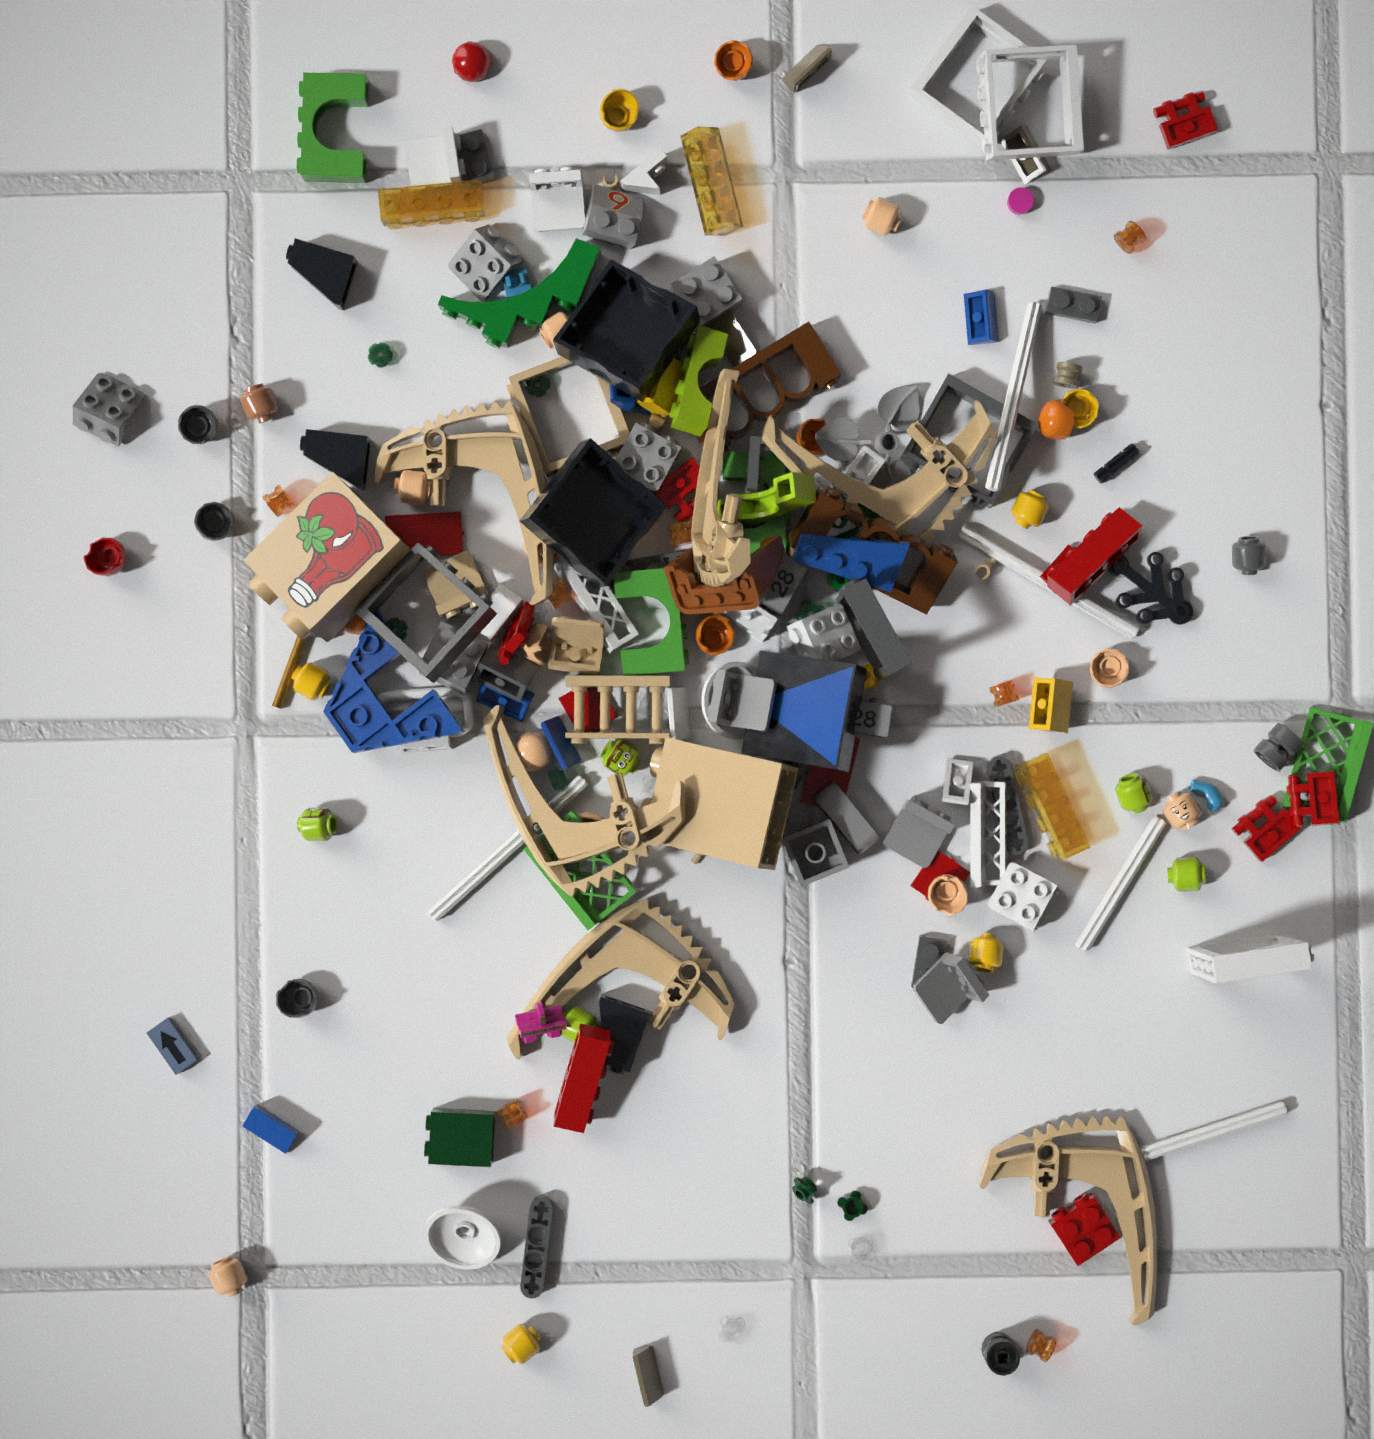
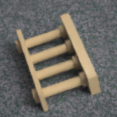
[565,675,670,744]

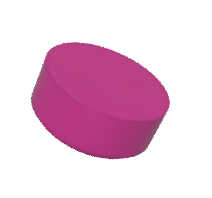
[1007,187,1034,215]

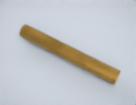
[272,636,308,709]

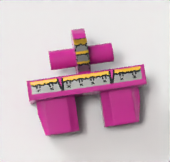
[515,1002,567,1043]

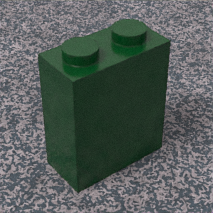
[424,1108,496,1167]

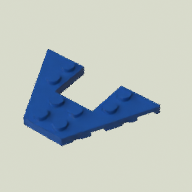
[323,610,465,753]

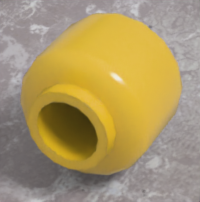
[1011,489,1049,529]
[291,662,332,701]
[968,933,1004,973]
[501,1324,541,1364]

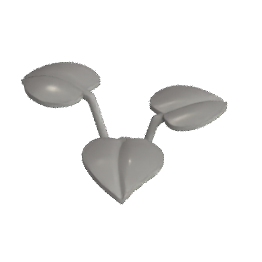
[815,385,920,489]

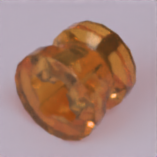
[1114,221,1147,254]
[262,484,295,517]
[668,521,692,546]
[549,577,573,610]
[989,680,1020,707]
[496,1098,528,1129]
[1026,1329,1057,1362]

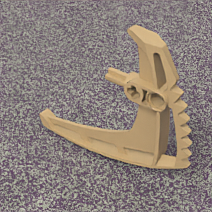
[691,369,751,587]
[762,400,996,551]
[374,401,554,606]
[483,705,686,897]
[507,898,735,1060]
[978,1116,1157,1325]

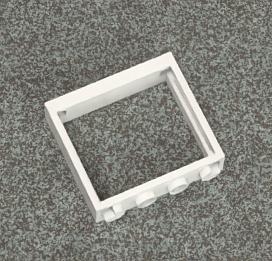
[908,5,1046,149]
[976,44,1084,161]
[1187,934,1314,984]

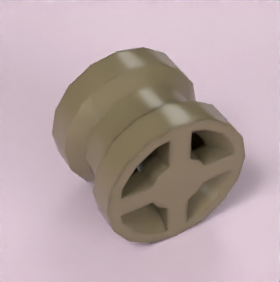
[1053,362,1083,389]

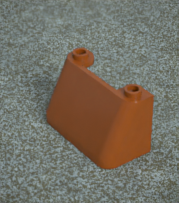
[663,535,785,614]

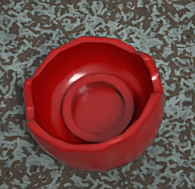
[452,41,493,82]
[83,537,127,577]

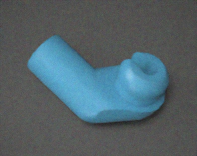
[1189,779,1224,812]

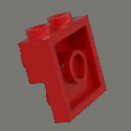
[1048,1192,1121,1266]

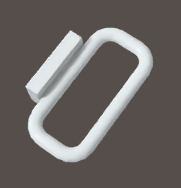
[377,687,474,753]

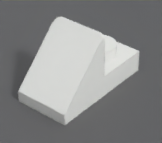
[620,148,667,195]
[942,758,973,805]

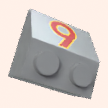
[581,184,644,249]

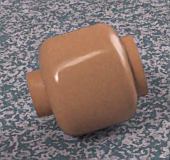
[240,383,279,424]

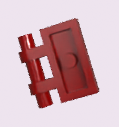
[1153,91,1218,150]
[653,457,719,524]
[498,601,535,665]
[1286,771,1339,828]
[1231,795,1301,862]

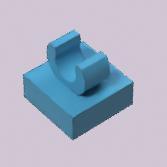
[502,267,531,298]

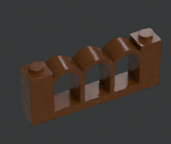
[695,321,841,451]
[789,486,958,615]

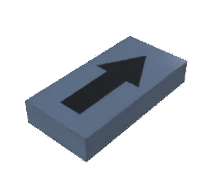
[147,1017,199,1075]

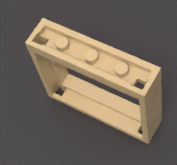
[507,357,630,476]

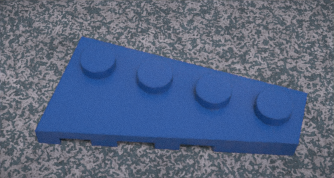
[792,534,910,592]

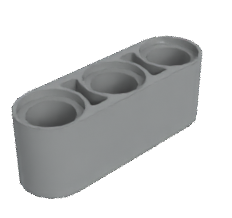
[813,781,880,855]

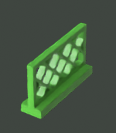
[1282,707,1374,823]
[524,809,638,930]

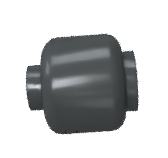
[1232,536,1266,575]

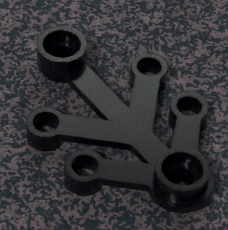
[1108,552,1193,625]

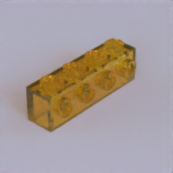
[680,126,744,236]
[378,180,486,229]
[1014,753,1091,860]

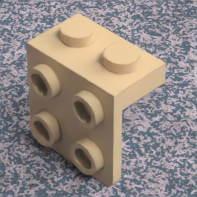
[423,551,489,619]
[548,616,604,675]

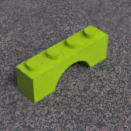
[669,325,728,436]
[717,472,817,529]

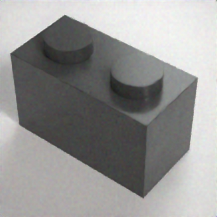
[474,643,538,702]

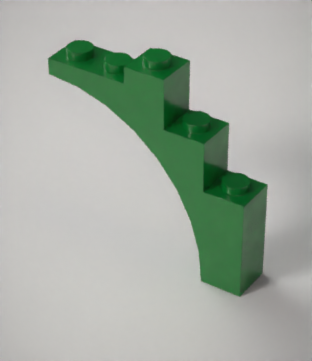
[438,238,601,349]

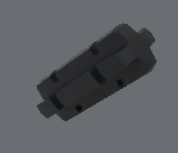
[1093,443,1140,484]

